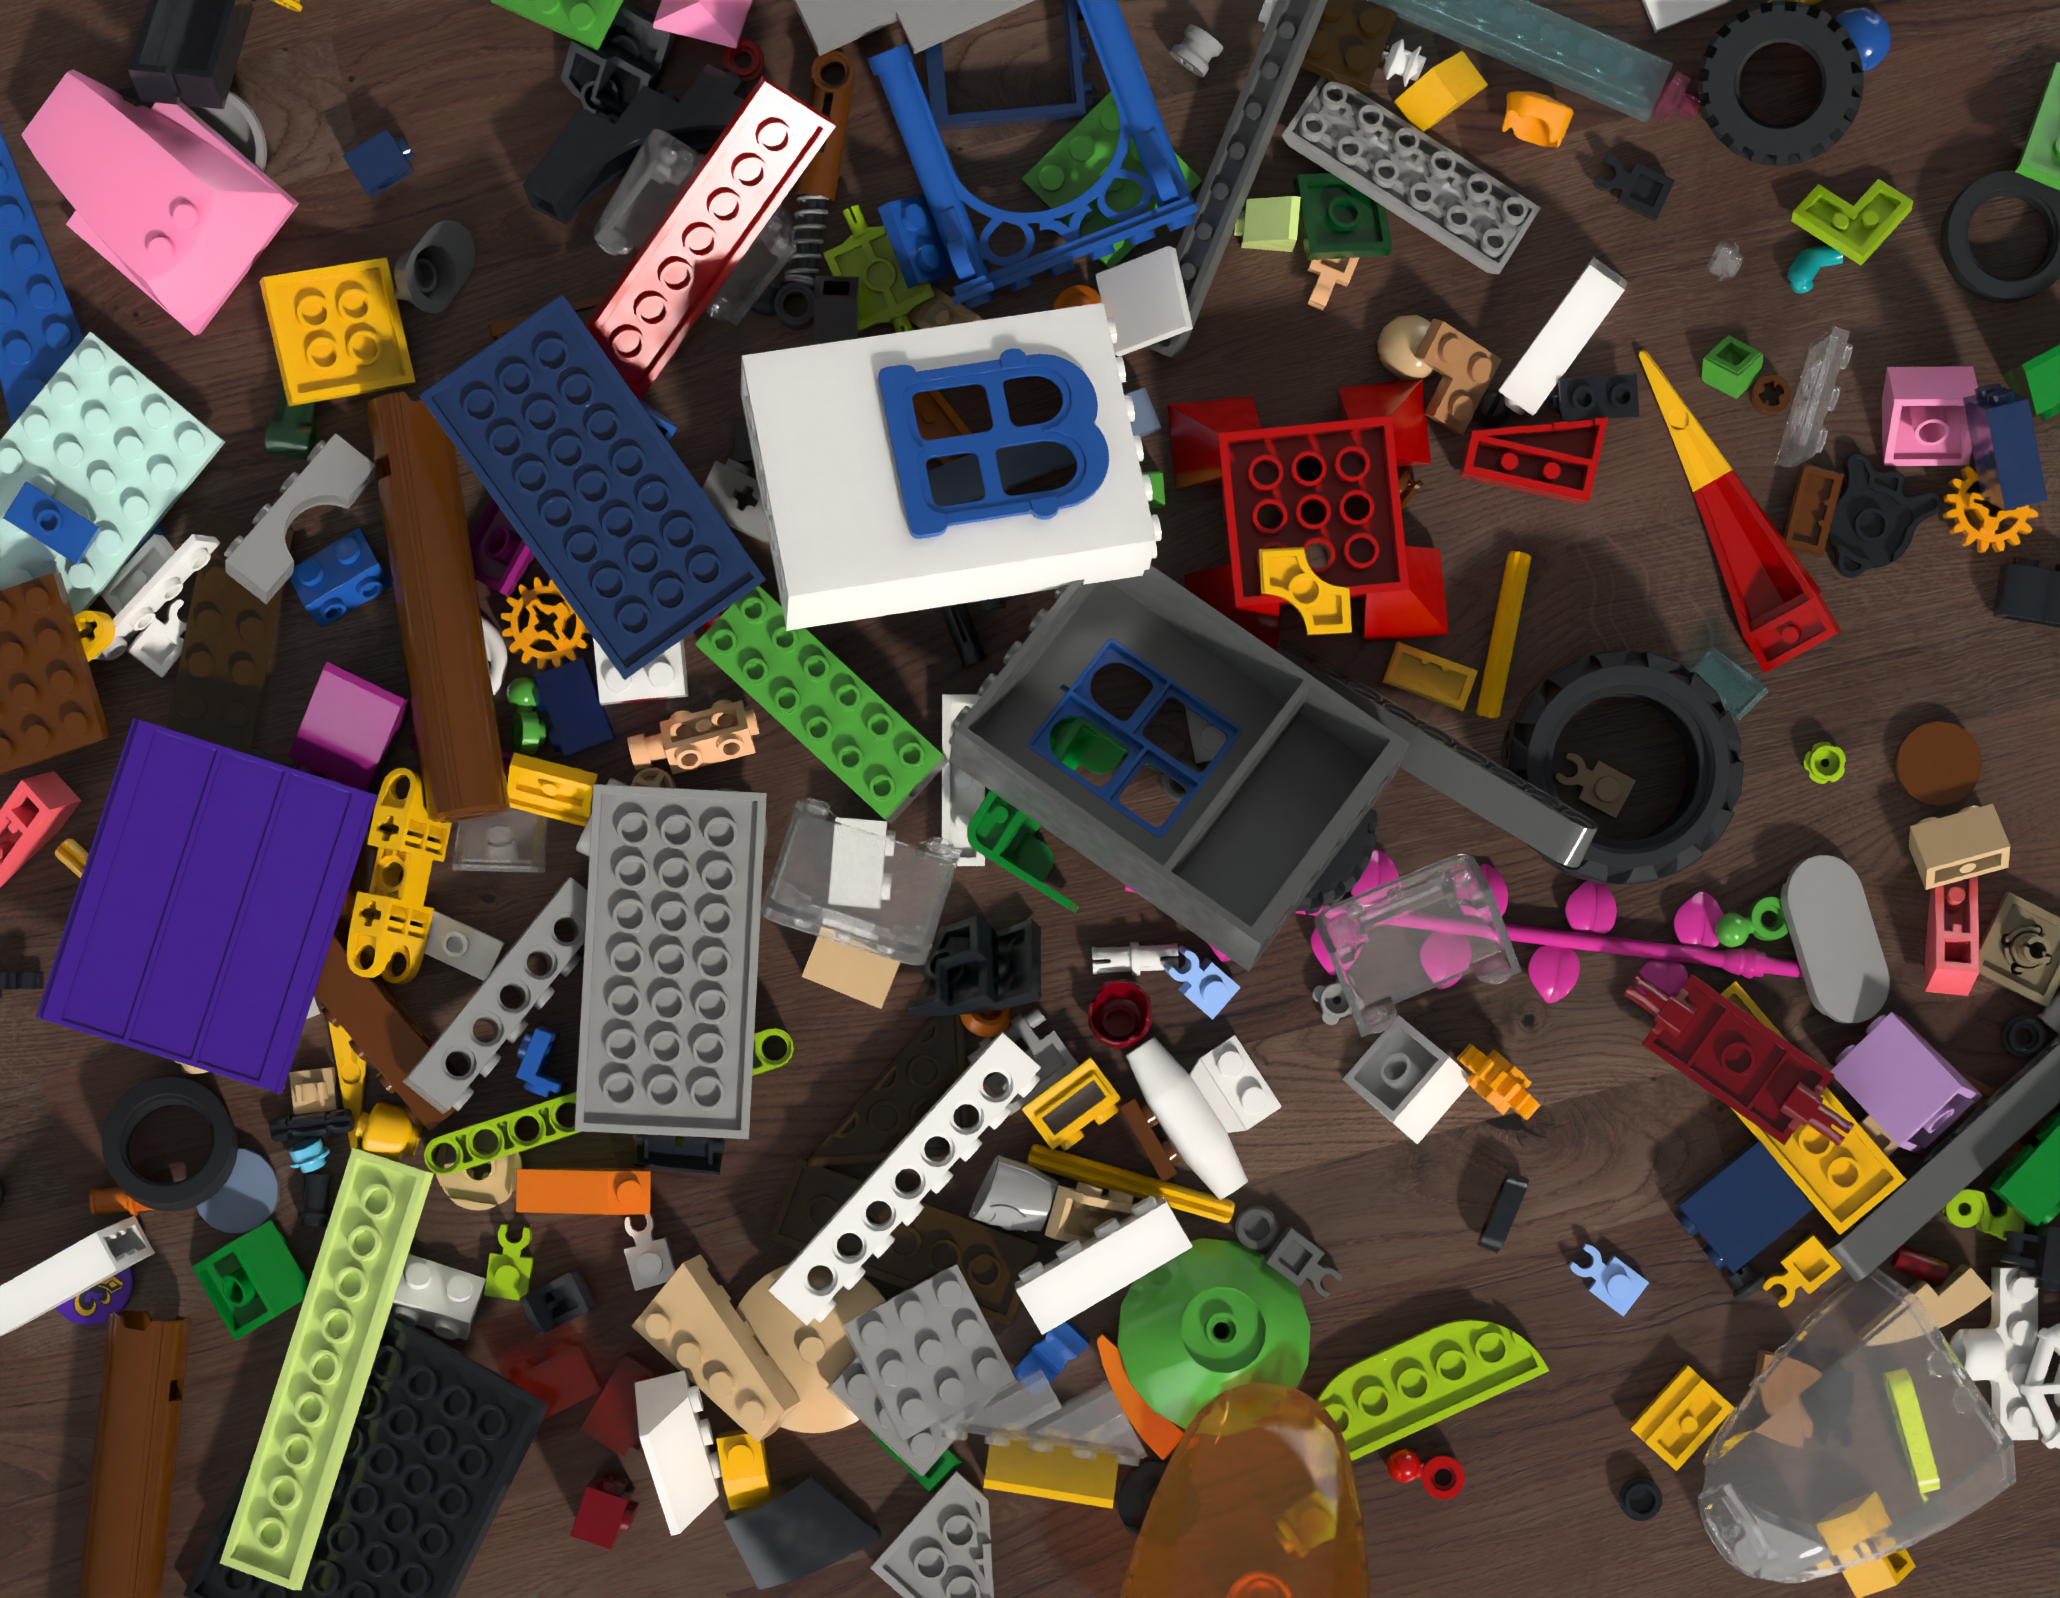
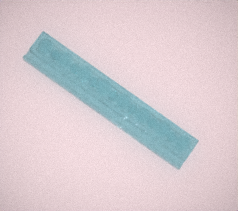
[1367,0,1673,123]

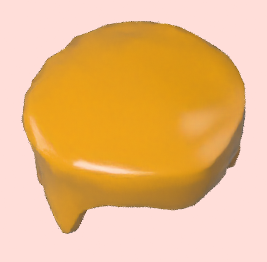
[1502,91,1574,148]

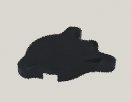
[1828,453,1944,578]

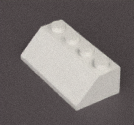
[1014,1196,1193,1335]

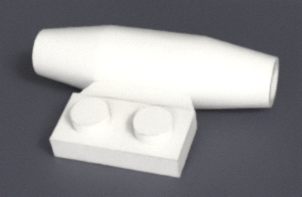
[1126,1035,1282,1200]

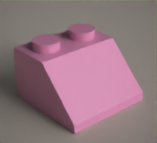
[1882,366,1978,466]

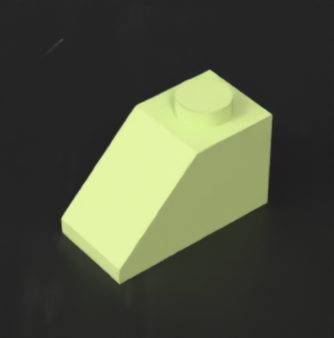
[1234,196,1301,252]

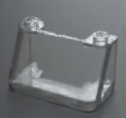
[594,129,796,326]
[761,798,962,965]
[1314,854,1522,1037]

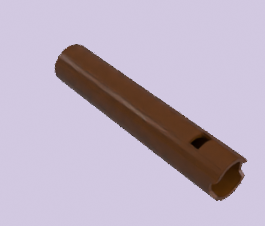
[366,391,510,823]
[78,1310,192,1598]

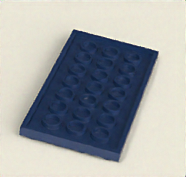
[419,294,766,680]

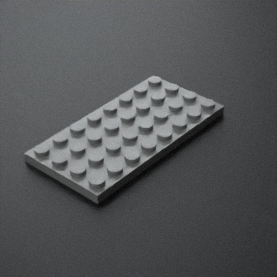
[575,784,767,1139]

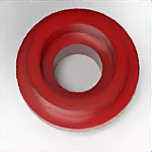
[722,39,765,82]

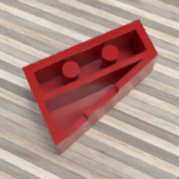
[1458,417,1608,505]

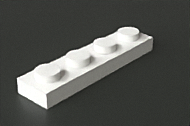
[942,694,985,866]

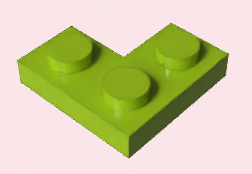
[1791,179,1913,266]

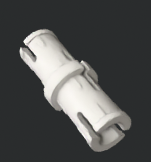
[1092,942,1179,976]

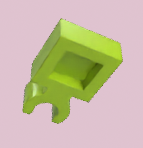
[484,1223,534,1301]

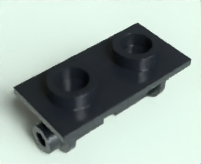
[1548,374,1640,422]
[634,1134,725,1175]

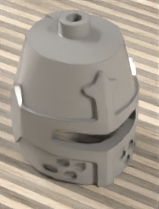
[969,1155,1058,1232]

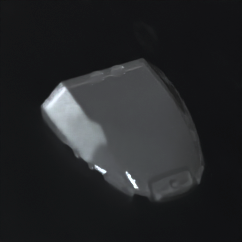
[1698,1268,2017,1584]

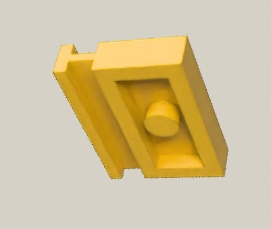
[507,752,598,827]
[1629,1364,1734,1471]

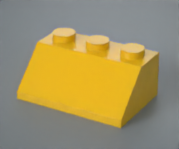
[983,1421,1120,1509]

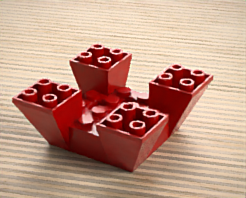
[1167,379,1449,650]

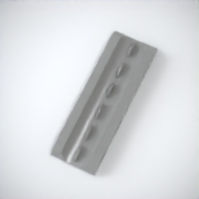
[1282,76,1541,274]

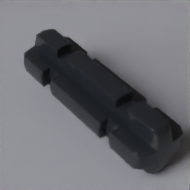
[269,1109,354,1142]

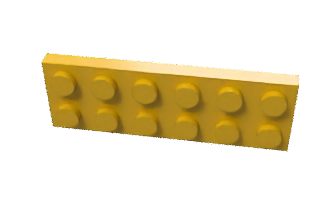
[1721,981,1906,1235]

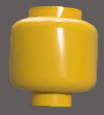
[355,1102,422,1162]

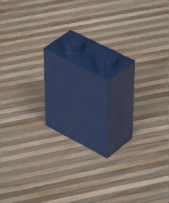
[1963,383,2048,511]
[1673,1139,1814,1273]

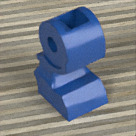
[1011,1319,1091,1397]

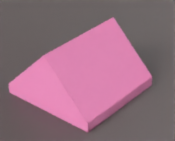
[653,0,753,49]

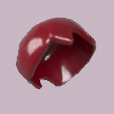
[1088,979,1153,1049]

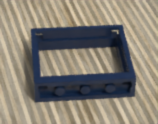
[925,0,1093,131]

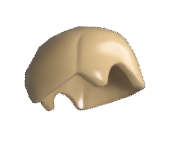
[1377,315,1437,381]

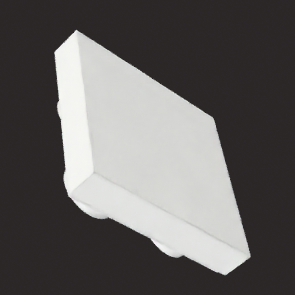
[1095,246,1193,357]

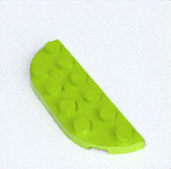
[1306,1319,1549,1478]

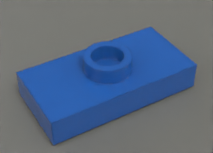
[3,482,102,565]

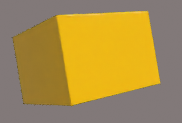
[1393,50,1488,133]

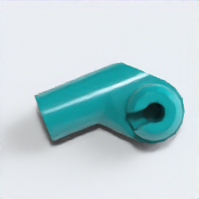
[1787,245,1843,293]

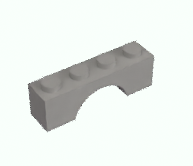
[224,433,376,604]

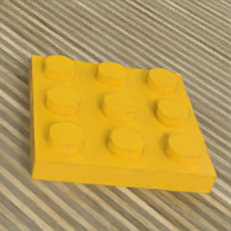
[259,257,416,406]

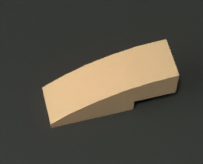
[1855,1264,1994,1346]

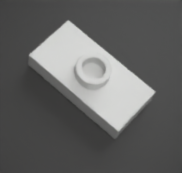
[417,910,505,981]

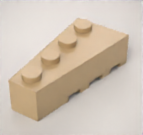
[632,1254,801,1442]

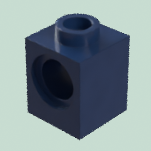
[343,129,415,198]

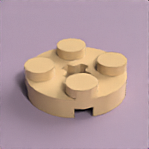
[436,1124,523,1210]

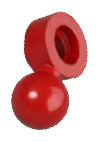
[1387,1448,1465,1499]

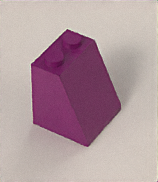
[288,662,412,793]

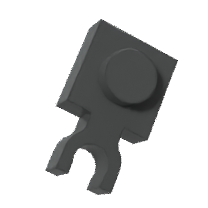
[1262,1225,1343,1299]

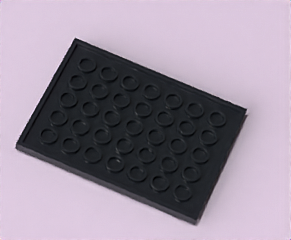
[183,1313,551,1598]

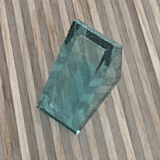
[1690,647,1769,722]

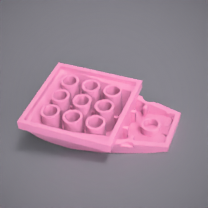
[21,69,299,336]

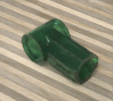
[265,377,316,460]

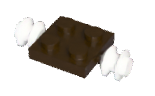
[1258,0,1426,93]

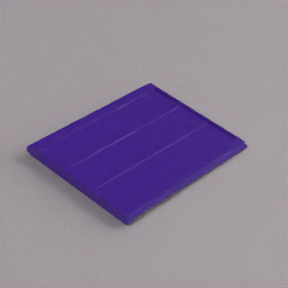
[36,718,378,1094]

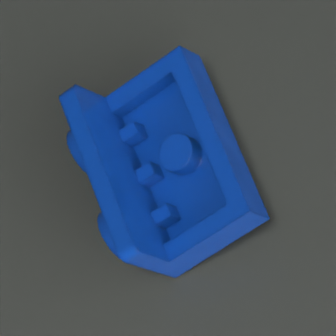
[878,195,954,289]
[289,528,393,627]
[516,1026,567,1097]

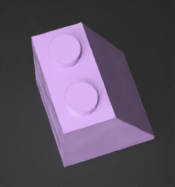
[1830,1012,1982,1155]

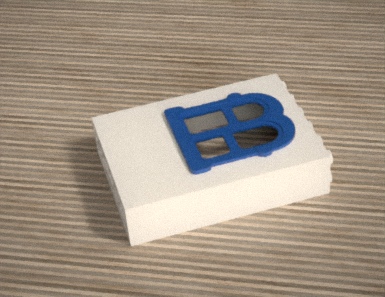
[740,303,1161,631]

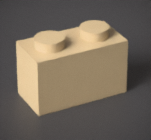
[1909,804,2011,890]
[801,924,902,1009]

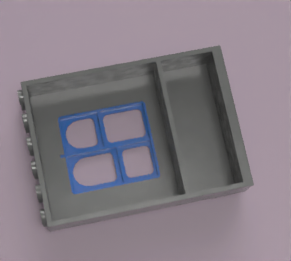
[949,564,1410,972]

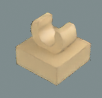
[289,1067,339,1115]

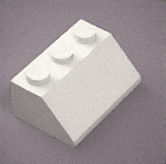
[634,1370,722,1536]

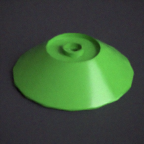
[1117,1238,1311,1435]

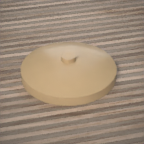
[736,1264,886,1433]

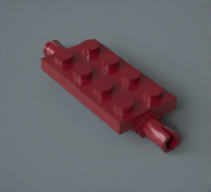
[1623,973,1854,1147]

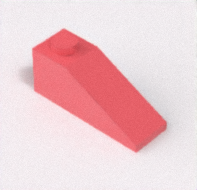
[0,771,81,888]
[1925,876,1980,996]

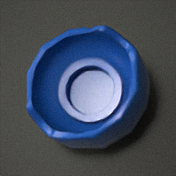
[1834,7,1892,72]

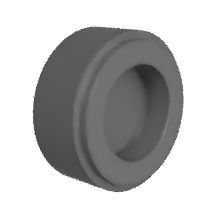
[1235,1205,1278,1249]

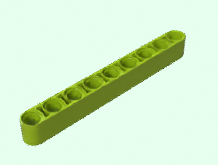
[424,1028,794,1175]

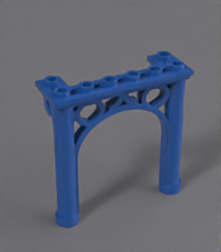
[868,0,1202,309]

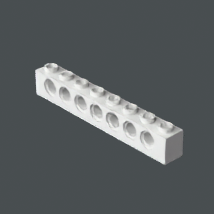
[768,1031,1041,1325]

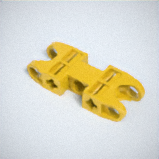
[347,768,452,984]

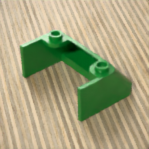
[967,717,1164,913]

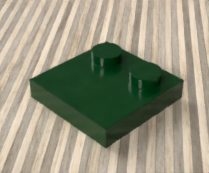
[1293,173,1393,260]

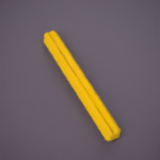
[1027,1144,1235,1223]

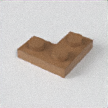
[1414,319,1502,435]

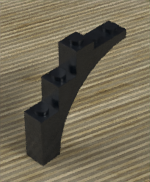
[522,63,748,225]

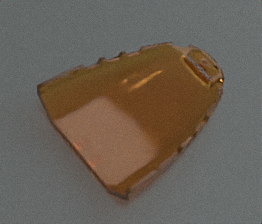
[1119,1382,1371,1598]

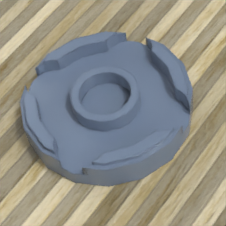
[196,1148,280,1233]

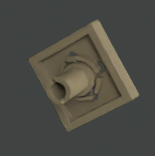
[1979,892,2060,1007]

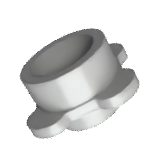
[1312,975,1362,1025]

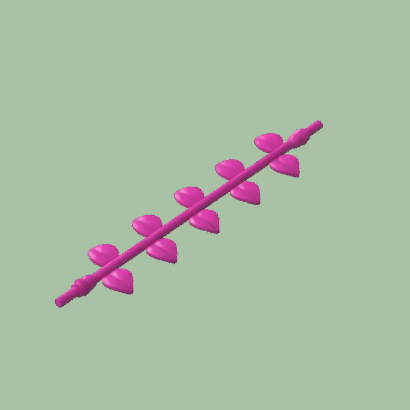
[1125,850,1803,1017]

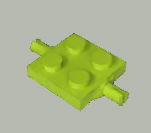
[823,205,937,333]

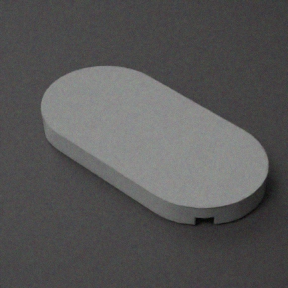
[1781,855,1890,1024]

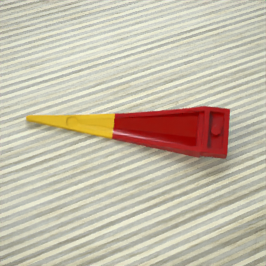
[1639,350,1841,673]

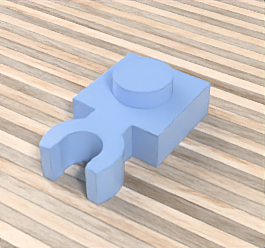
[1163,945,1241,1020]
[1568,1243,1649,1317]

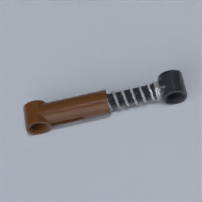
[774,50,855,330]

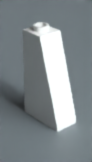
[1499,256,1628,416]
[0,1215,155,1336]

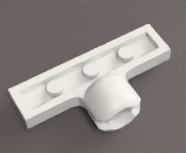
[1948,1266,2038,1441]

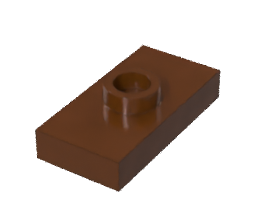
[1782,463,1844,558]

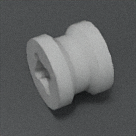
[1170,24,1224,77]

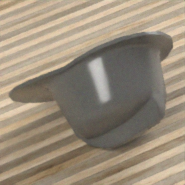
[394,220,476,314]

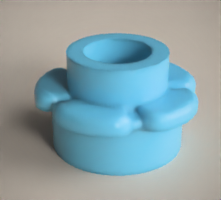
[288,1136,330,1173]

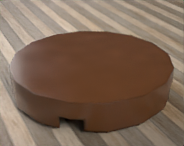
[1894,721,1982,807]

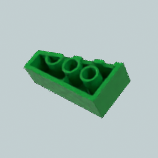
[1990,1112,2060,1226]

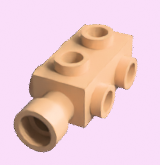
[627,700,760,774]

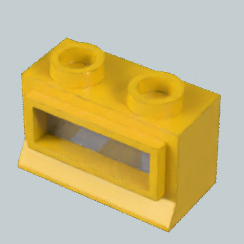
[1021,1056,1121,1151]

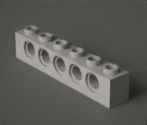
[402,877,588,1114]

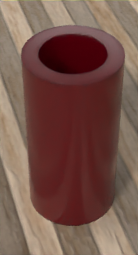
[1891,1245,1950,1286]

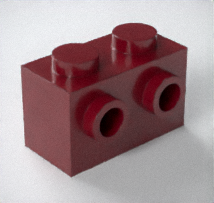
[570,1472,639,1550]

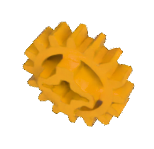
[1943,466,2038,553]
[501,577,591,670]
[1456,1044,1541,1120]

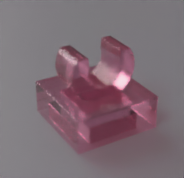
[1649,71,1701,123]

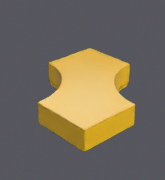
[1259,547,1352,635]

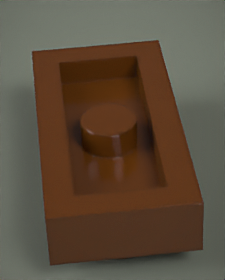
[1119,1097,1180,1182]

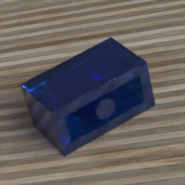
[532,658,617,757]

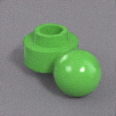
[507,676,546,754]
[1715,897,1789,947]

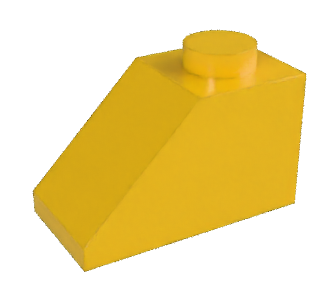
[716,1429,772,1511]

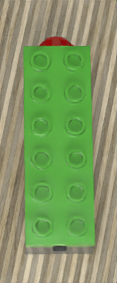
[695,585,949,824]

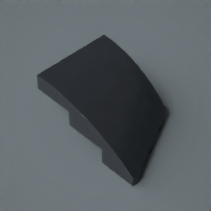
[560,0,677,122]
[906,915,1041,1016]
[723,1472,882,1590]

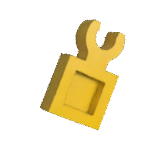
[1763,1232,1842,1308]

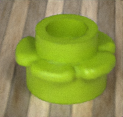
[1804,742,1846,784]

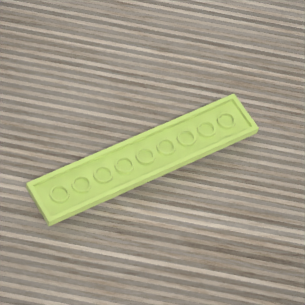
[220,1148,434,1590]

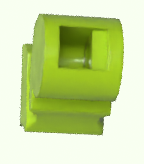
[1941,1188,2025,1241]

